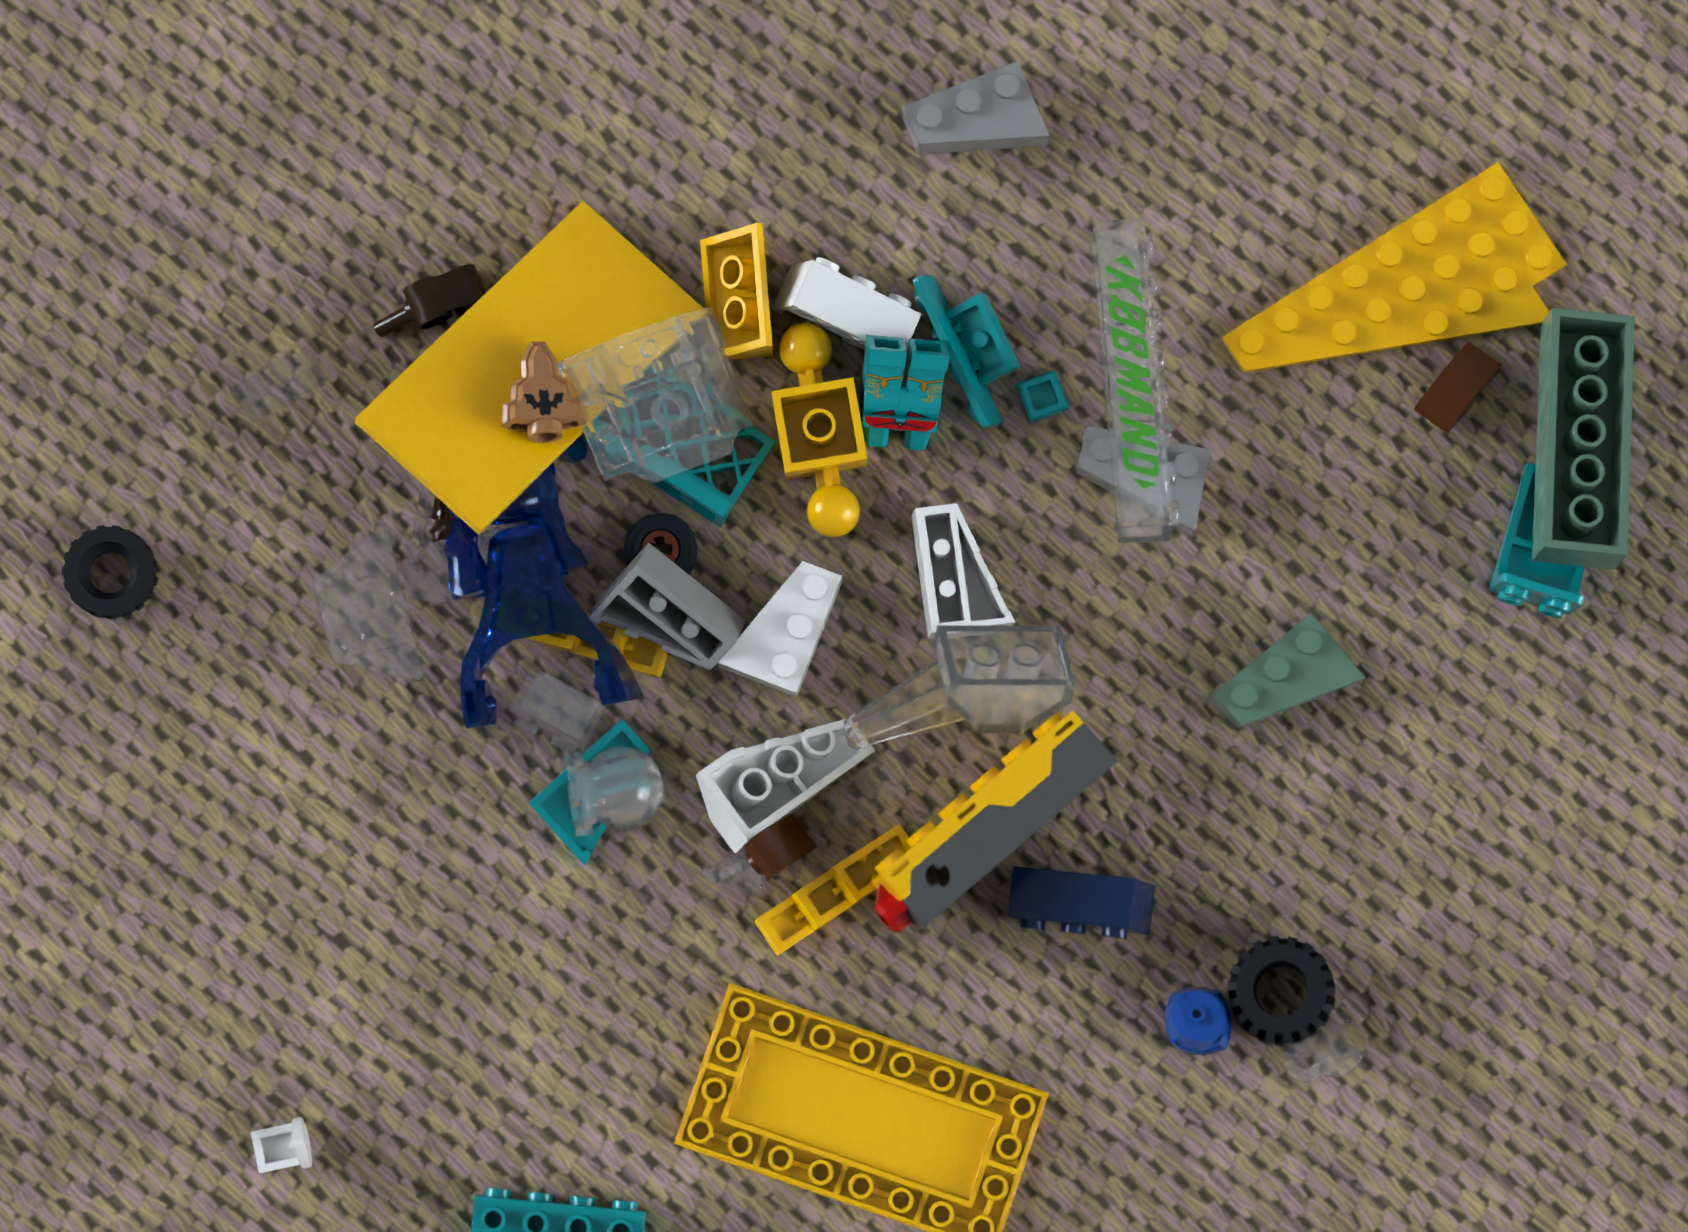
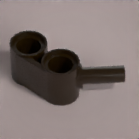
[374,264,486,337]

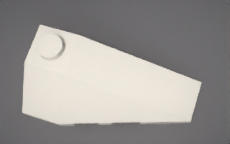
[696,717,875,854]

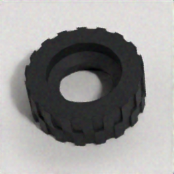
[62,525,158,619]

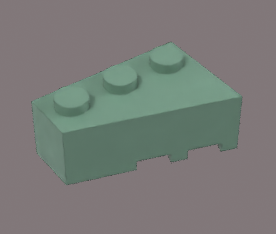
[1210,613,1365,729]

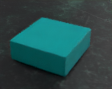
[1016,370,1069,424]

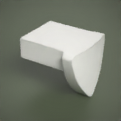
[251,1116,312,1173]

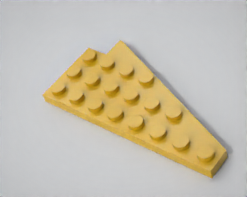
[1221,162,1567,373]

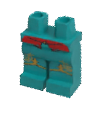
[859,335,950,451]

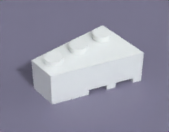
[771,257,921,350]
[911,503,1015,639]
[718,561,842,697]

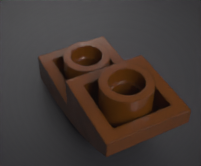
[1414,341,1502,434]
[743,814,817,880]

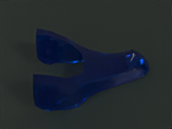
[460,525,644,729]

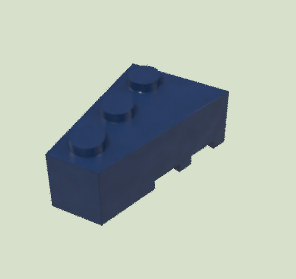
[1007,866,1155,939]

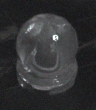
[564,746,664,837]

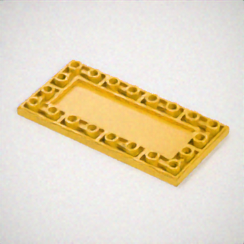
[355,201,705,535]
[674,983,1049,1232]

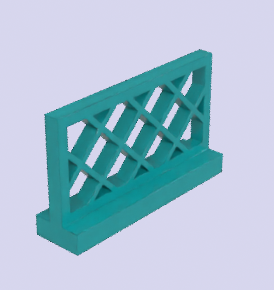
[582,364,776,528]

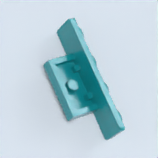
[912,275,1021,428]

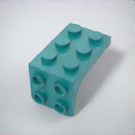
[1488,463,1585,618]

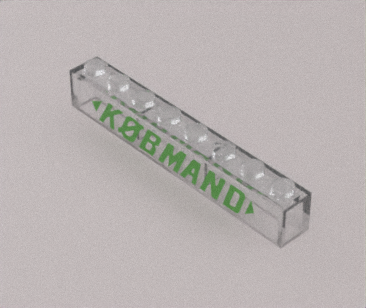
[1091,219,1180,543]

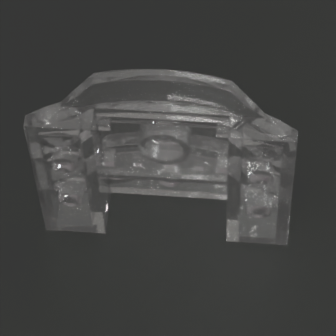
[557,307,753,483]

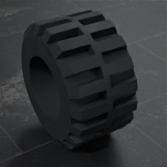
[1227,936,1336,1047]

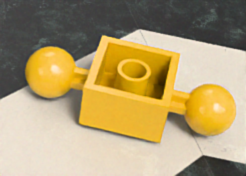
[771,322,868,538]

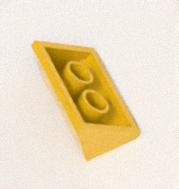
[700,223,774,361]

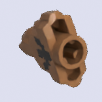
[502,341,586,443]

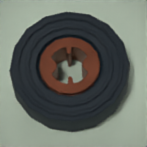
[623,512,698,574]

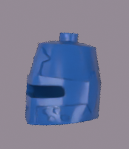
[1165,986,1232,1055]

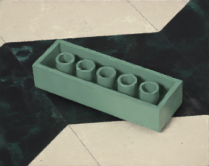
[1532,308,1635,569]

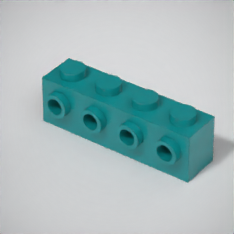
[471,1187,647,1232]

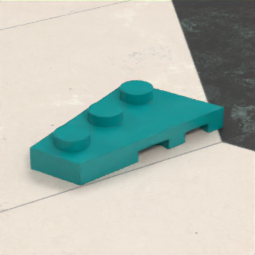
[528,719,651,865]

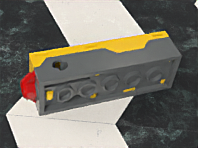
[871,710,1117,933]

